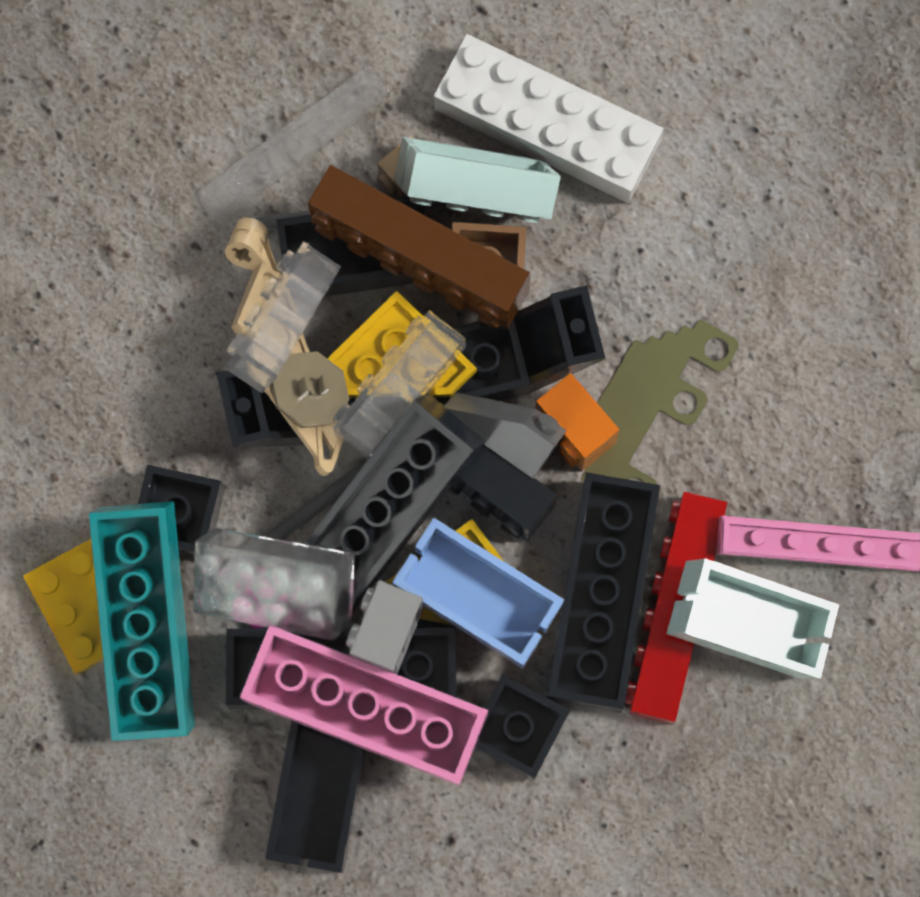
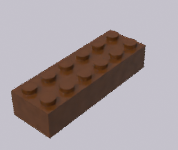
[308,165,530,330]

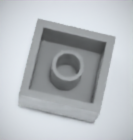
[346,580,424,675]

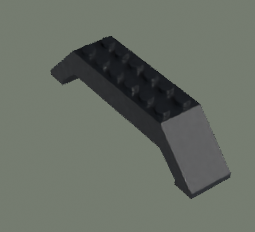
[216,285,605,448]

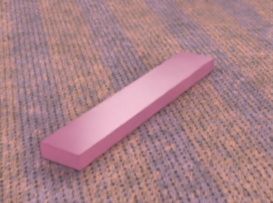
[717,516,920,572]

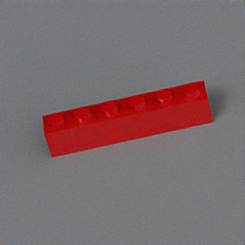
[625,491,728,725]

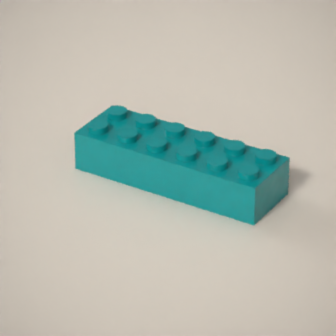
[89,501,196,741]

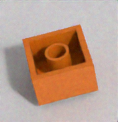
[535,373,620,471]

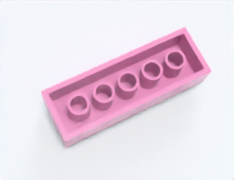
[240,625,488,787]

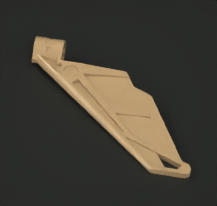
[225,217,343,476]

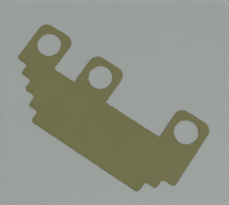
[581,320,738,484]

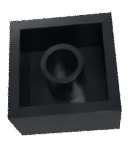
[138,465,225,560]
[474,674,570,781]

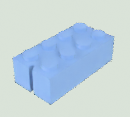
[392,518,564,669]

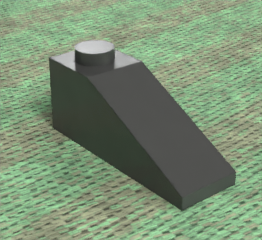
[444,393,567,478]

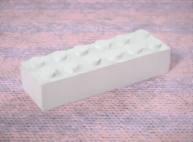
[434,34,664,204]

